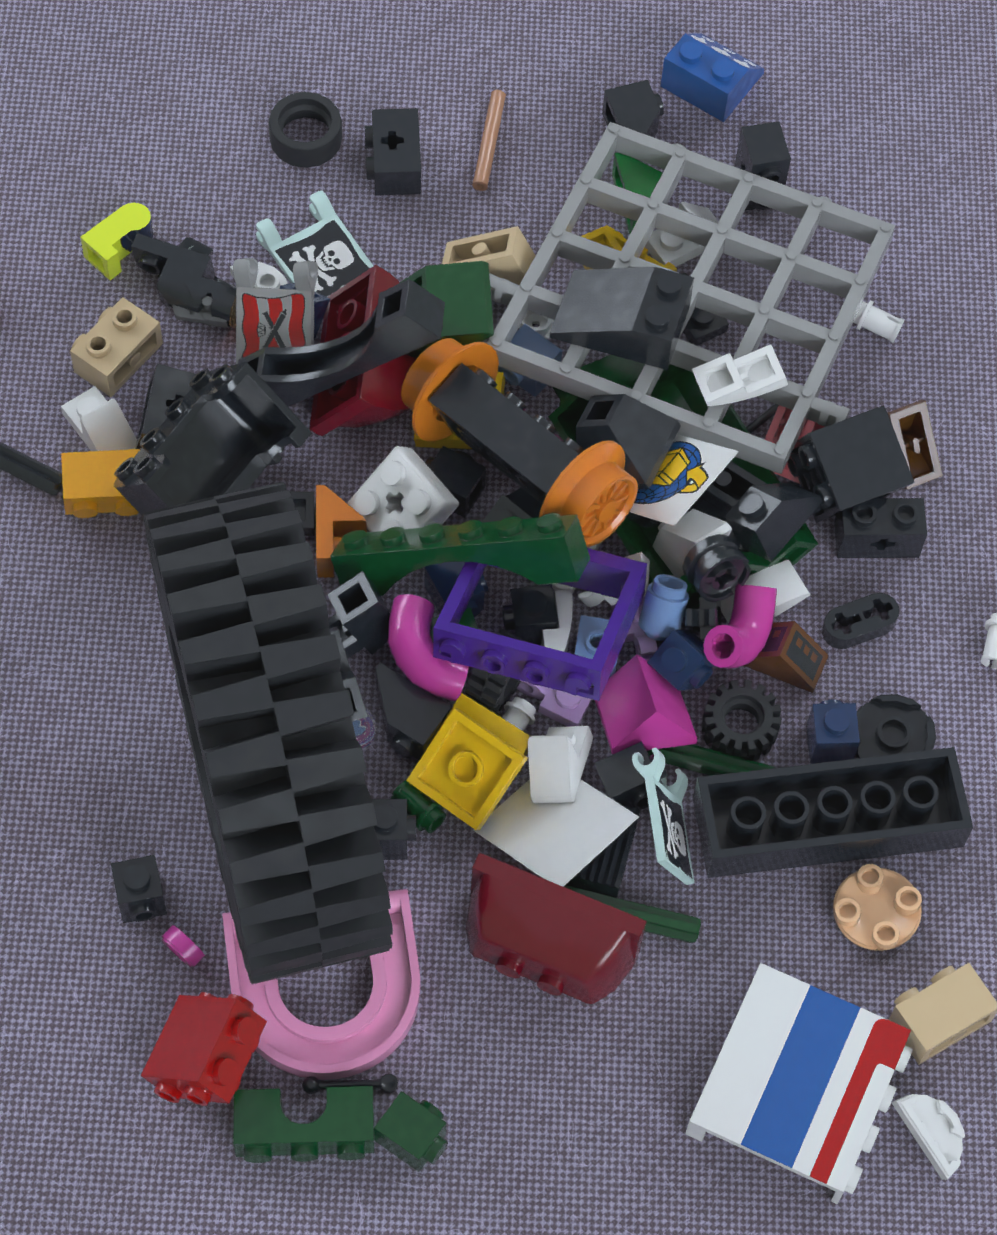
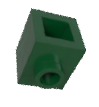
[374,1091,448,1172]

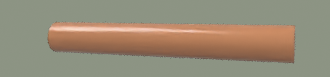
[472,90,506,191]

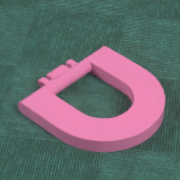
[222,889,420,1080]

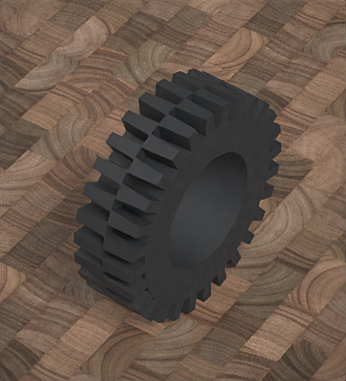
[143,482,393,984]

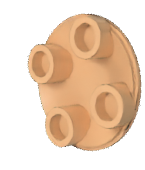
[833,864,922,951]

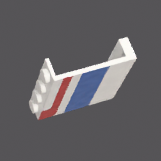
[685,963,913,1204]

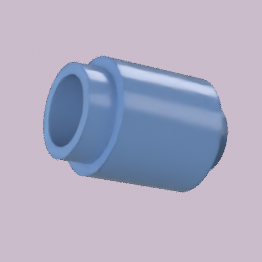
[638,574,689,641]

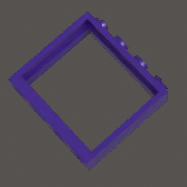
[433,548,647,701]

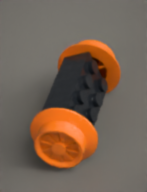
[401,338,638,547]

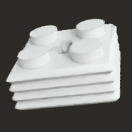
[348,446,459,532]

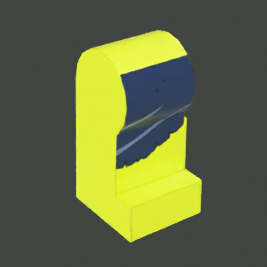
[80,202,153,281]

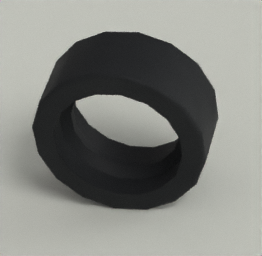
[268,92,342,168]

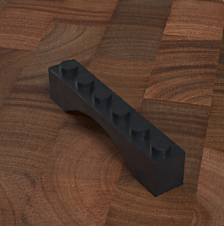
[238,279,445,407]

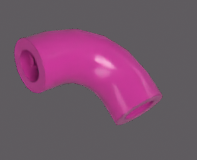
[703,584,777,669]
[388,594,469,702]

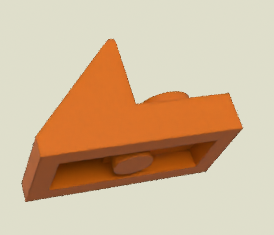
[316,485,367,578]

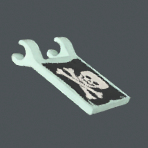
[256,191,373,297]
[632,748,694,885]

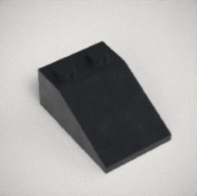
[549,267,694,370]

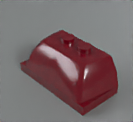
[309,265,417,436]
[465,852,647,1004]

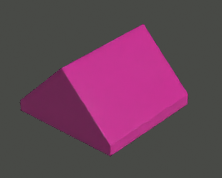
[595,654,697,755]

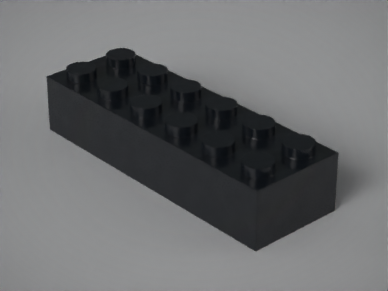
[693,747,973,878]

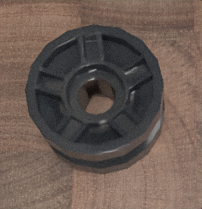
[682,534,751,602]

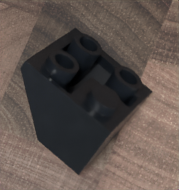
[576,394,681,489]

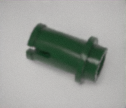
[390,780,446,833]

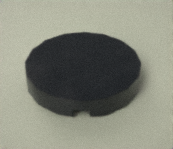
[856,694,936,758]

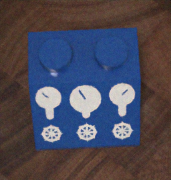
[660,33,765,122]

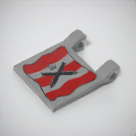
[233,258,318,364]

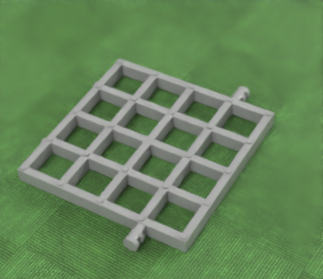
[487,122,895,474]

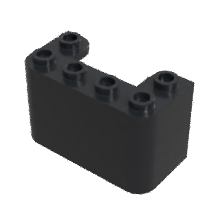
[114,362,312,516]

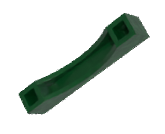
[330,513,590,596]

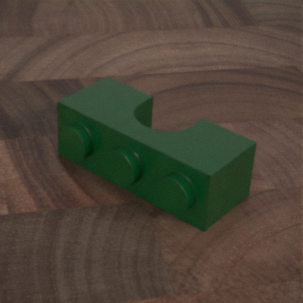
[233,1086,374,1163]

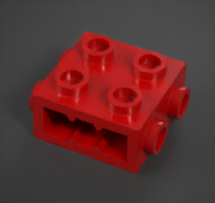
[141,992,267,1106]

